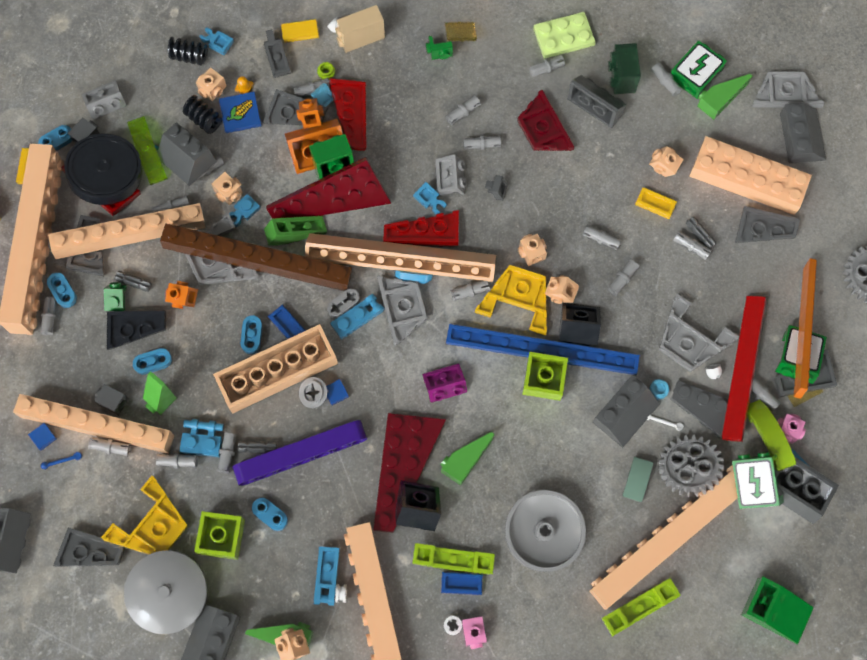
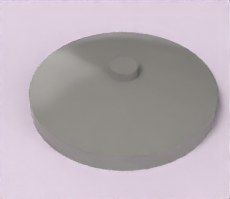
[504,490,586,572]
[124,551,208,634]

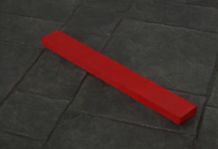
[722,296,767,442]

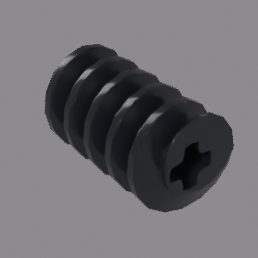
[167,37,208,66]
[183,95,223,134]

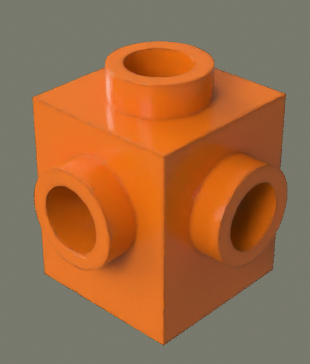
[296,98,324,129]
[165,281,198,309]

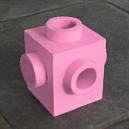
[777,414,806,444]

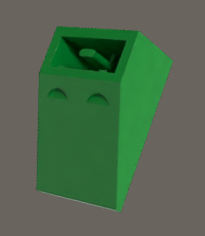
[741,576,814,645]

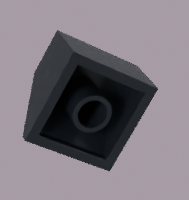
[559,303,601,346]
[395,480,441,531]

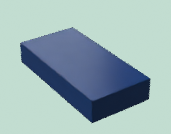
[268,304,306,339]
[441,572,483,595]

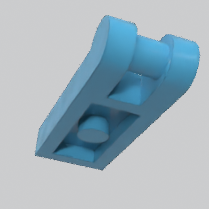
[330,294,385,340]
[314,546,340,606]

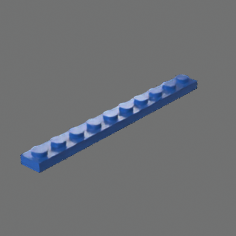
[446,324,640,375]

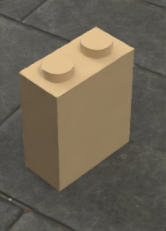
[335,5,385,53]

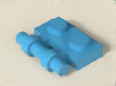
[179,419,224,457]

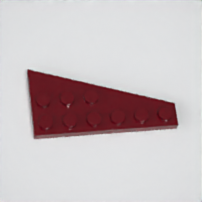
[266,157,391,219]
[373,413,446,533]

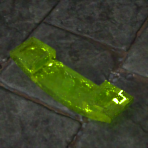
[127,116,168,186]

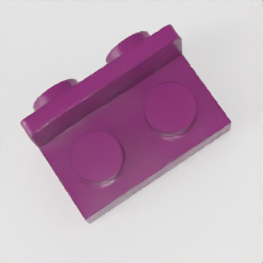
[422,363,467,403]

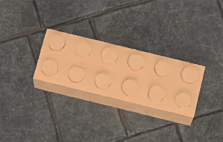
[690,136,812,215]
[213,324,338,414]

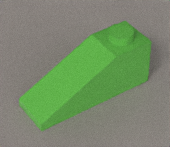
[697,74,752,120]
[264,216,327,246]
[143,371,177,415]
[440,432,495,486]
[245,622,314,646]

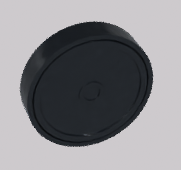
[64,134,142,205]

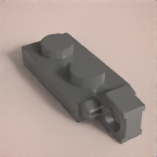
[264,29,291,78]

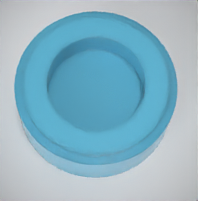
[649,379,669,400]

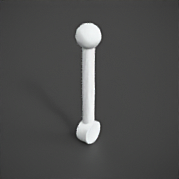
[647,415,684,431]

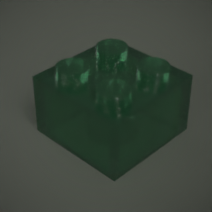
[608,43,641,95]

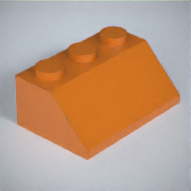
[285,118,343,174]

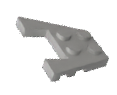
[185,213,258,285]
[659,294,739,372]

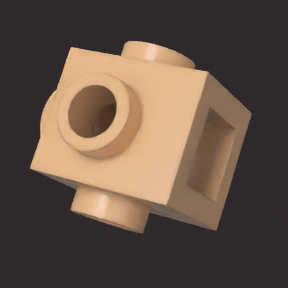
[196,67,227,101]
[649,146,683,177]
[212,172,243,206]
[518,234,547,266]
[545,275,579,304]
[274,628,310,660]

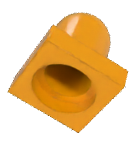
[235,76,254,94]

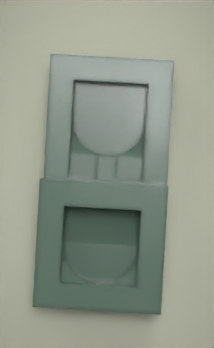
[622,456,653,502]

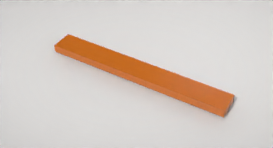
[794,258,817,399]

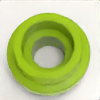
[317,62,335,80]

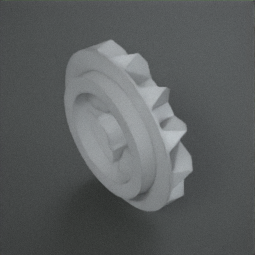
[299,377,329,408]

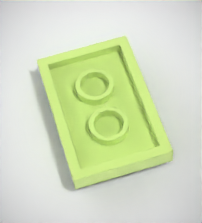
[533,12,595,59]

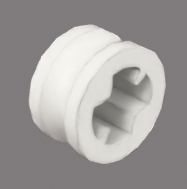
[335,584,347,603]
[444,616,462,635]

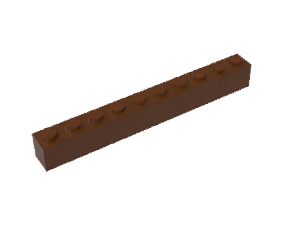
[160,223,352,291]

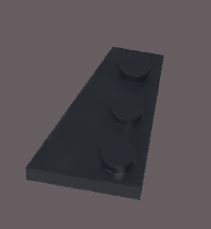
[107,310,166,350]

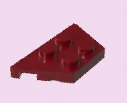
[517,90,574,151]

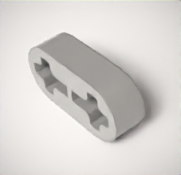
[327,289,360,319]

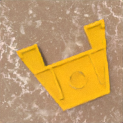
[475,265,547,335]
[101,475,188,555]

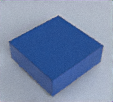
[326,379,349,406]
[28,423,57,451]

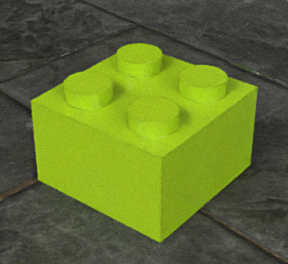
[522,352,568,401]
[194,511,245,560]

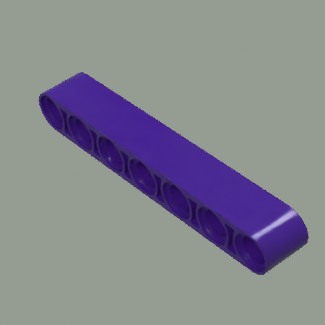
[232,420,367,486]

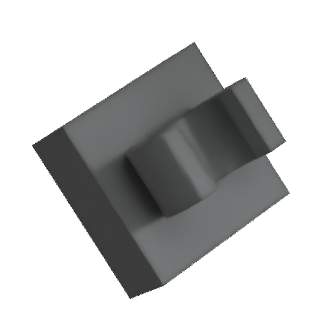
[485,175,508,201]

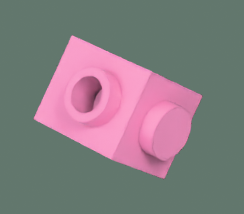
[462,617,487,649]

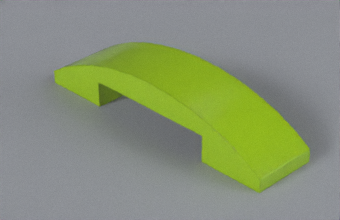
[747,400,796,471]
[412,543,495,575]
[601,578,681,636]

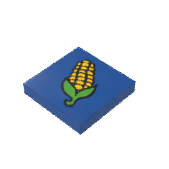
[219,92,261,134]

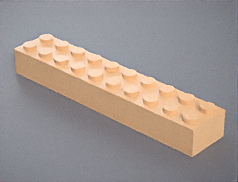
[0,144,64,335]

